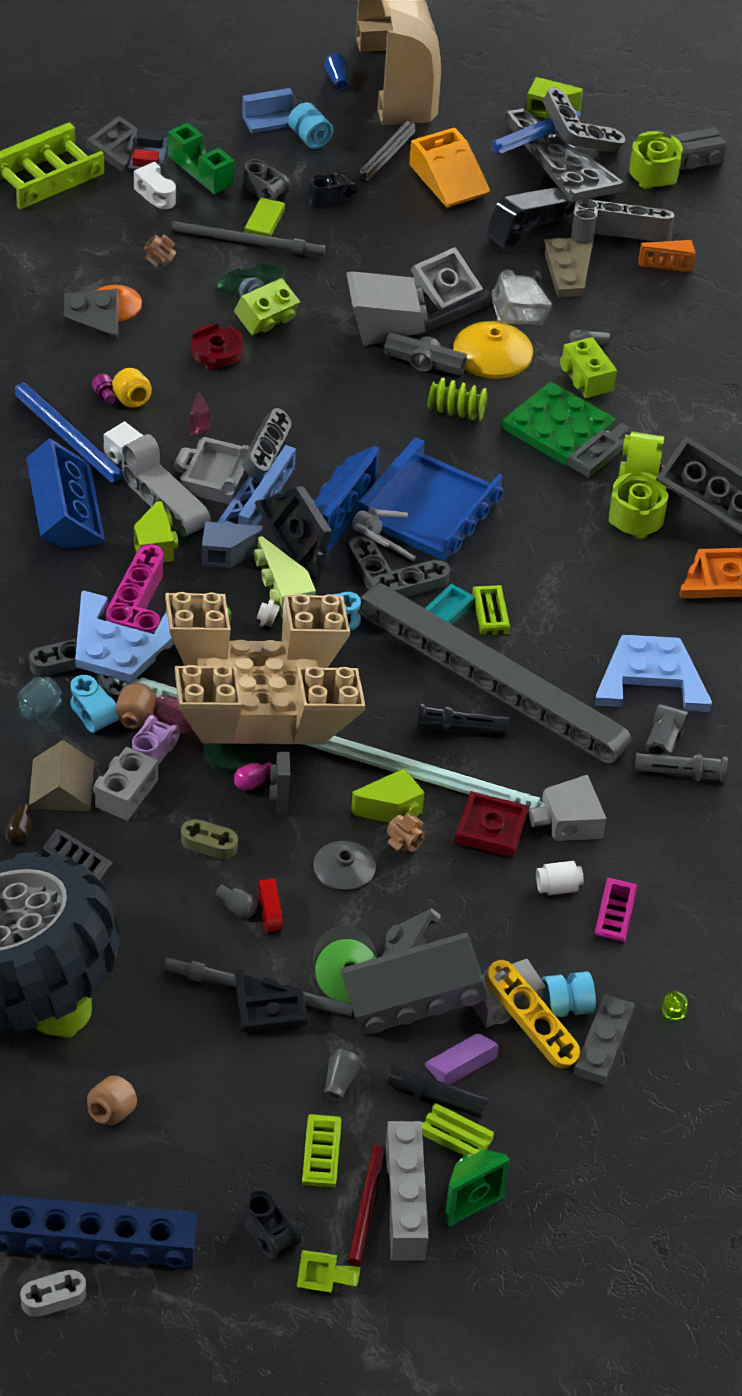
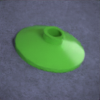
[315,939,376,1004]

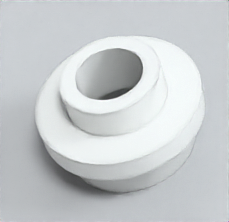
[256,599,280,627]

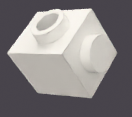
[104,421,143,468]

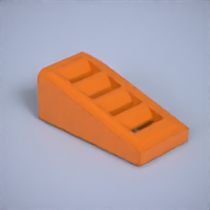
[638,240,695,271]

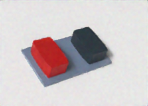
[128,129,168,171]

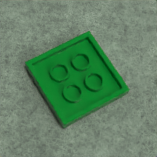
[501,381,616,466]

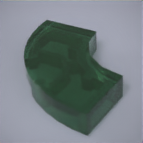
[217,264,286,298]

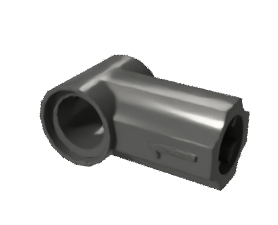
[645,703,688,756]

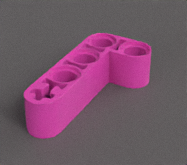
[106,544,163,634]

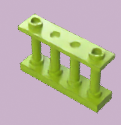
[0,122,104,210]

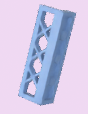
[218,445,296,525]

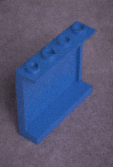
[358,437,504,561]

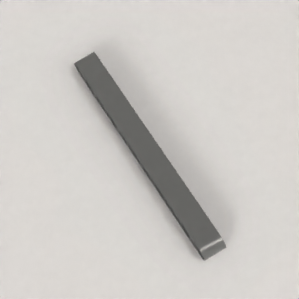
[358,583,632,763]

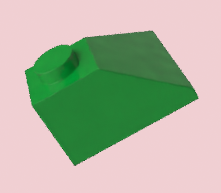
[444,1149,510,1227]

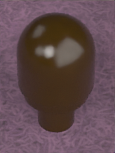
[4,804,32,845]

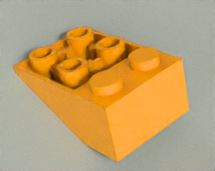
[409,127,491,208]

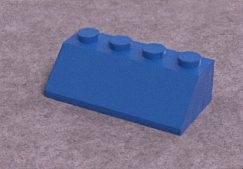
[26,438,105,549]
[313,446,379,557]

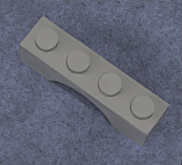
[385,1121,428,1261]

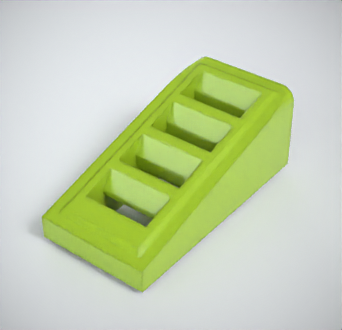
[302,1114,342,1188]

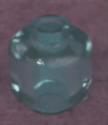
[17,676,62,721]

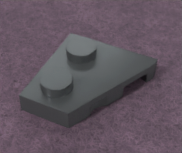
[86,116,138,173]
[64,289,119,340]
[270,752,290,816]
[383,908,441,956]

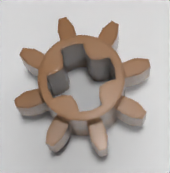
[144,234,176,267]
[387,813,425,853]

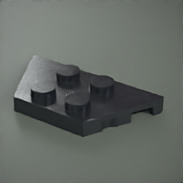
[255,486,332,588]

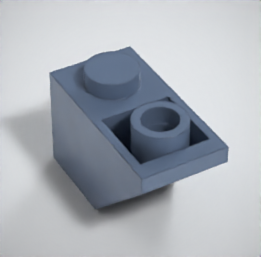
[202,521,262,568]

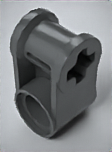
[243,159,291,201]

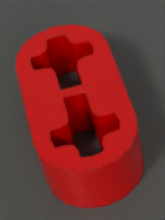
[258,878,283,933]

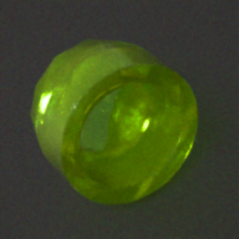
[661,991,688,1020]

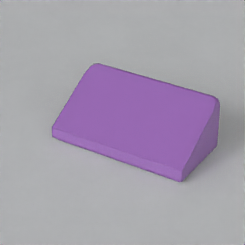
[425,1033,499,1085]

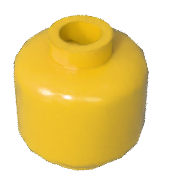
[112,368,152,408]

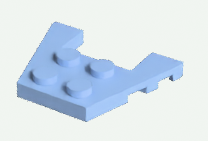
[75,590,174,683]
[595,635,712,712]

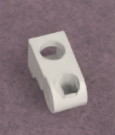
[134,162,176,209]

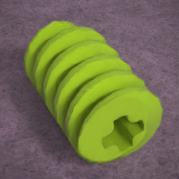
[427,378,487,421]

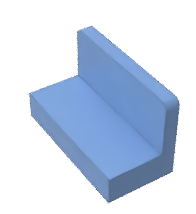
[242,88,293,133]

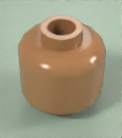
[115,683,158,729]
[87,1076,137,1126]

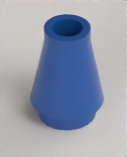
[324,53,349,90]

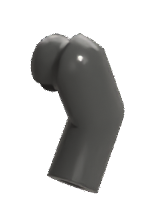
[569,329,610,345]

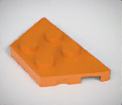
[680,548,742,598]

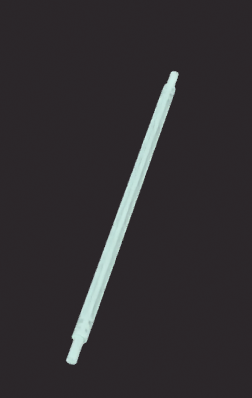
[112,677,545,809]

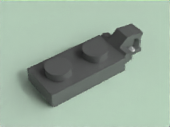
[567,422,630,478]

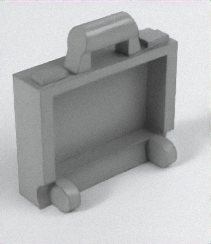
[173,437,249,504]

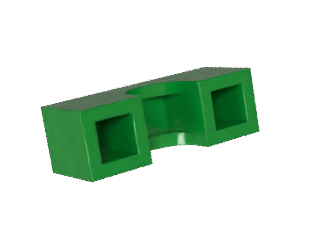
[167,122,235,194]

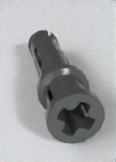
[635,752,728,783]

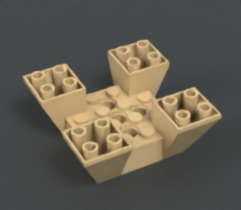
[165,592,365,744]

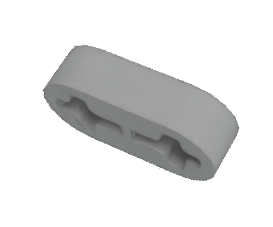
[20,1270,86,1317]

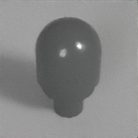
[216,885,258,918]

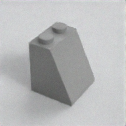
[347,271,428,347]

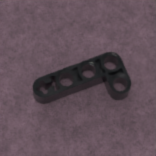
[486,187,576,252]

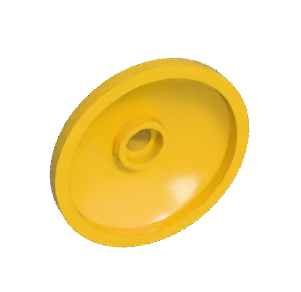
[453,321,533,379]

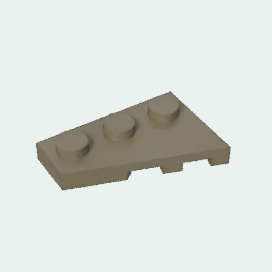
[543,238,593,297]

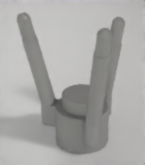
[352,507,416,561]

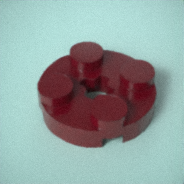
[190,323,244,371]

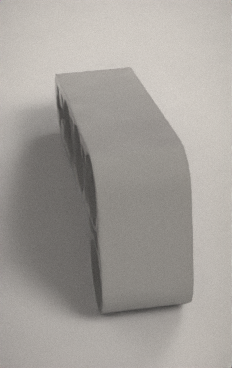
[122,434,211,537]

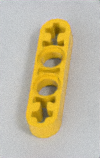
[484,960,580,1069]

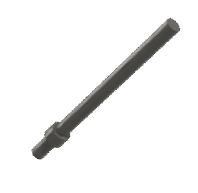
[172,221,325,256]
[164,957,353,1017]

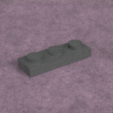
[573,994,635,1085]

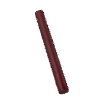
[348,1145,386,1267]

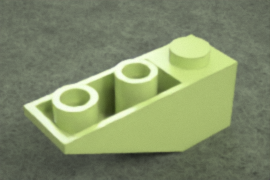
[254,536,316,617]

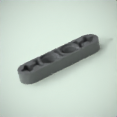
[242,408,292,479]

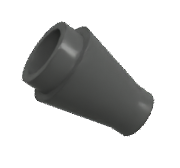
[323,1049,360,1102]

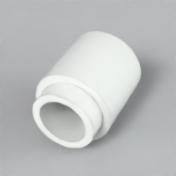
[536,861,584,895]

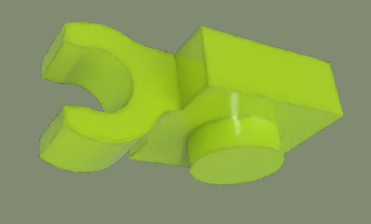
[297,1250,360,1293]

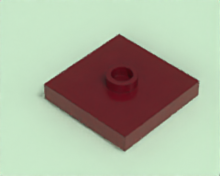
[454,791,530,858]

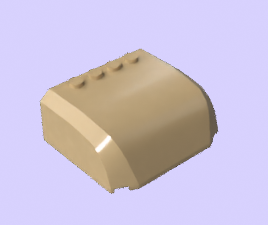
[356,0,441,126]

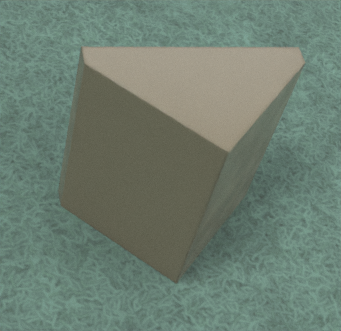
[29,740,94,811]

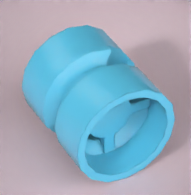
[288,102,334,149]
[542,971,596,1018]

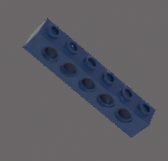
[0,1195,198,1268]

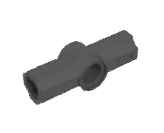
[384,332,467,376]

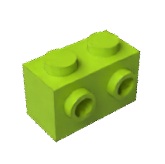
[234,278,300,335]
[560,337,617,398]

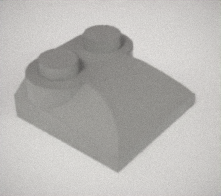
[411,247,483,310]

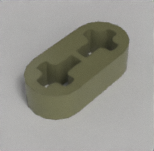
[181,819,238,859]

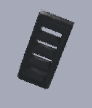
[42,829,113,881]

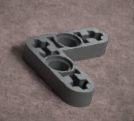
[543,88,625,152]
[349,536,450,597]
[29,639,131,703]

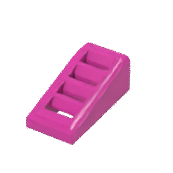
[594,877,638,943]

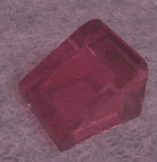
[190,393,210,435]

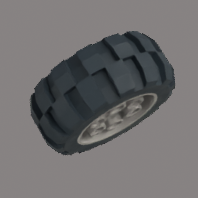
[0,852,120,1032]

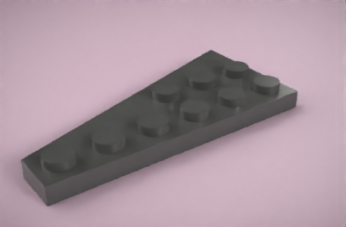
[504,108,625,202]

